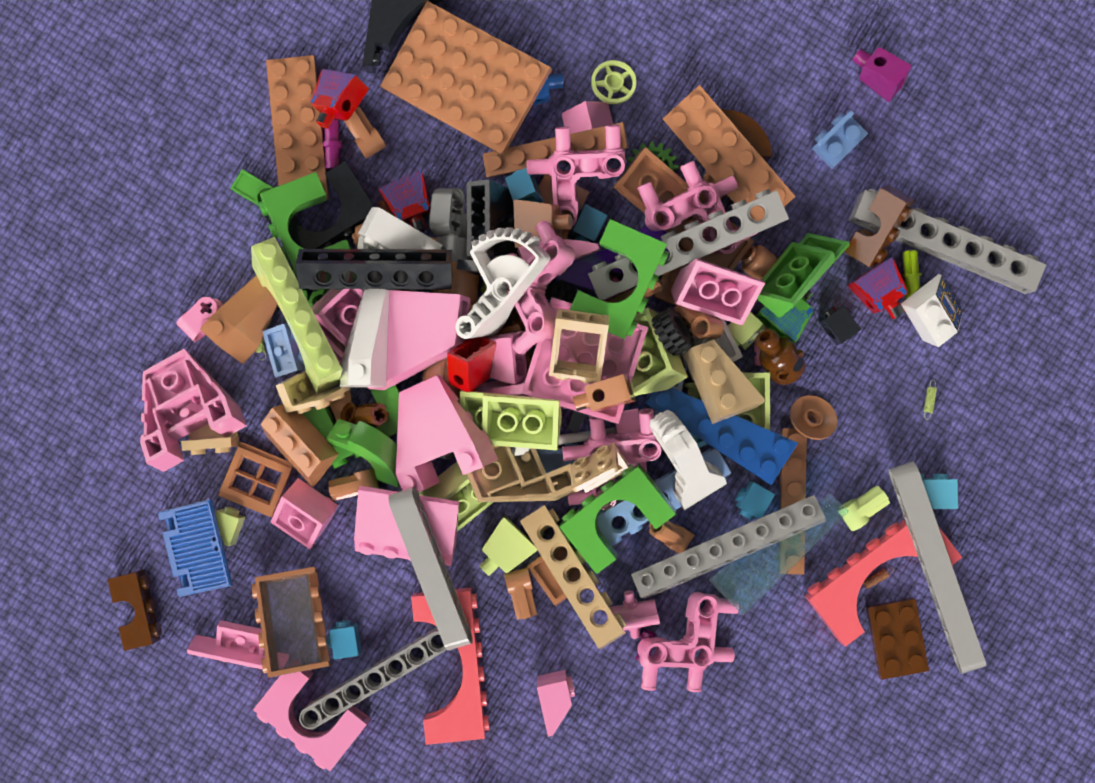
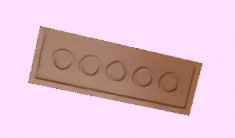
[266,55,330,200]
[663,85,796,221]
[613,147,754,271]

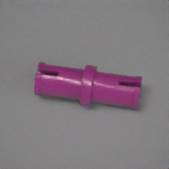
[322,119,342,170]

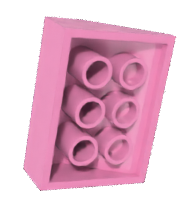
[354,486,459,566]

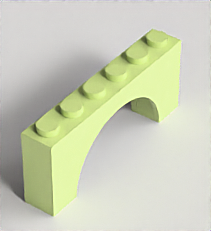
[251,237,342,394]

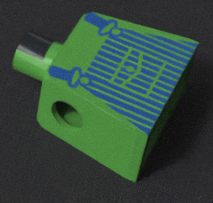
[754,290,814,343]

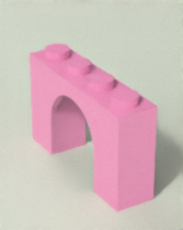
[253,659,370,771]

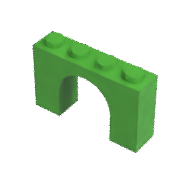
[258,172,350,281]
[570,219,669,340]
[302,384,401,469]
[560,463,676,574]

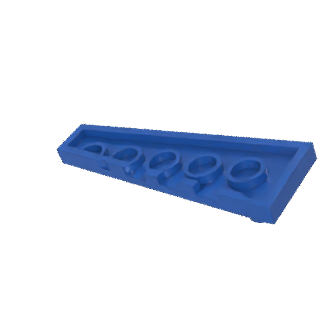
[645,388,798,485]

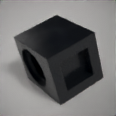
[819,306,861,345]

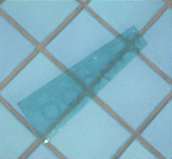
[709,494,849,616]

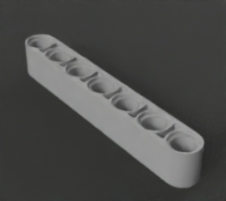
[388,487,473,651]
[299,628,446,729]

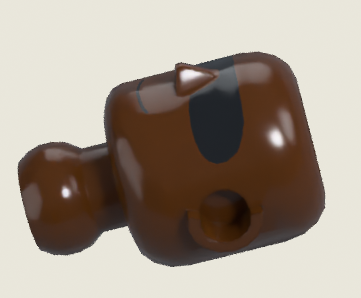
[756,329,806,385]

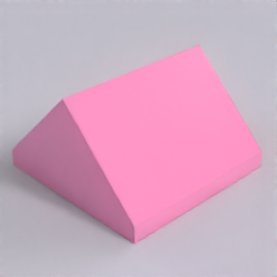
[561,101,613,134]

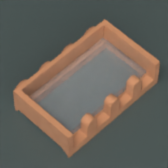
[252,567,331,678]

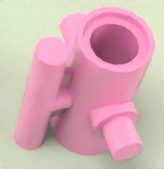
[610,590,660,639]

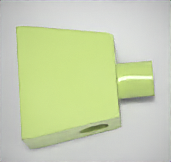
[479,516,537,576]

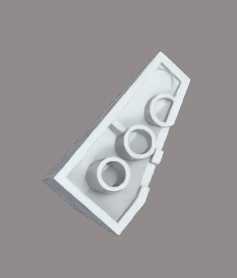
[340,289,389,387]

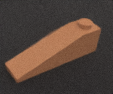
[200,275,278,364]

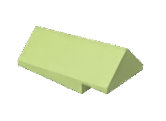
[460,390,562,450]

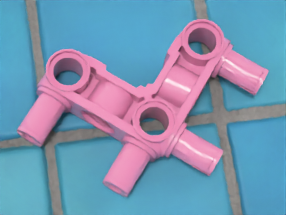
[527,124,626,226]
[637,161,757,255]
[507,220,575,355]
[562,408,661,510]
[637,592,739,692]

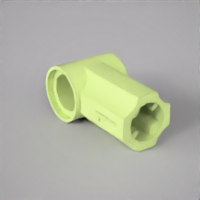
[837,486,890,531]

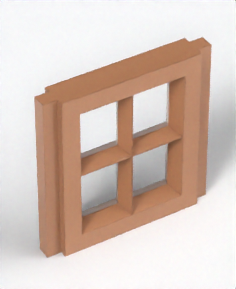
[218,442,294,518]

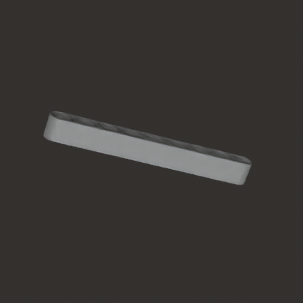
[888,461,986,674]

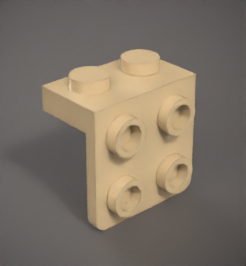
[276,370,351,414]
[181,423,239,455]
[571,443,629,493]

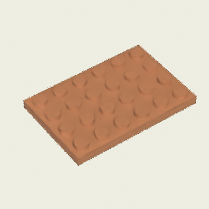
[380,1,552,156]

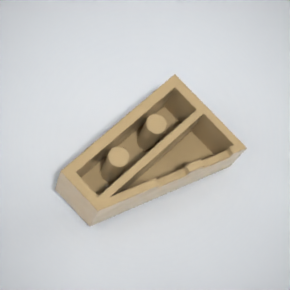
[683,340,766,424]

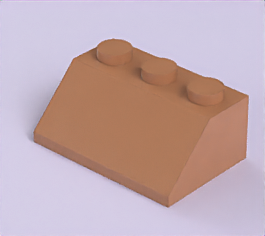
[261,404,339,487]

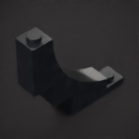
[362,0,444,74]

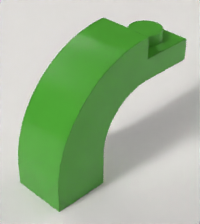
[327,419,400,488]

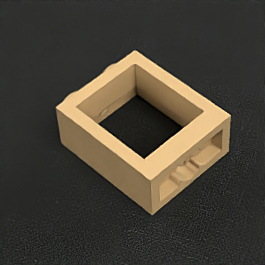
[549,309,609,383]

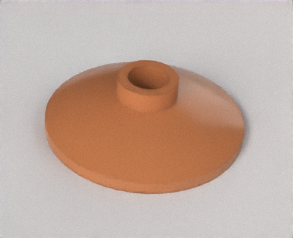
[790,395,838,440]

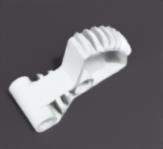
[455,228,550,339]
[650,410,727,510]

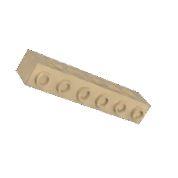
[520,505,627,649]

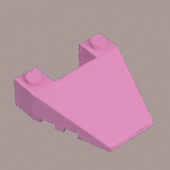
[140,349,247,472]
[396,375,498,492]

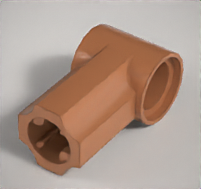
[345,107,387,159]
[675,305,724,339]
[328,468,380,501]
[649,521,695,554]
[504,567,537,620]

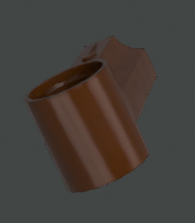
[340,402,389,426]

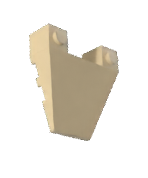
[467,445,575,502]

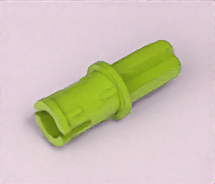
[902,250,922,299]

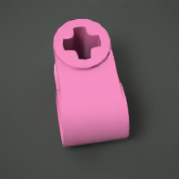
[177,297,223,342]

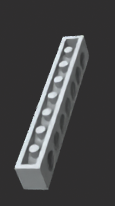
[588,189,789,301]
[848,189,1046,294]
[631,495,826,599]

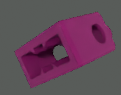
[852,47,912,102]

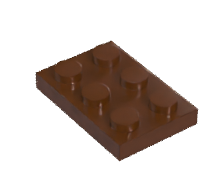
[865,598,929,680]

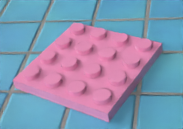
[521,297,648,424]

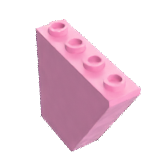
[368,290,470,390]

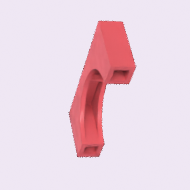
[804,519,962,647]
[411,587,490,745]

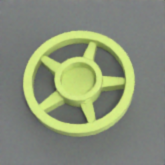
[591,60,636,104]

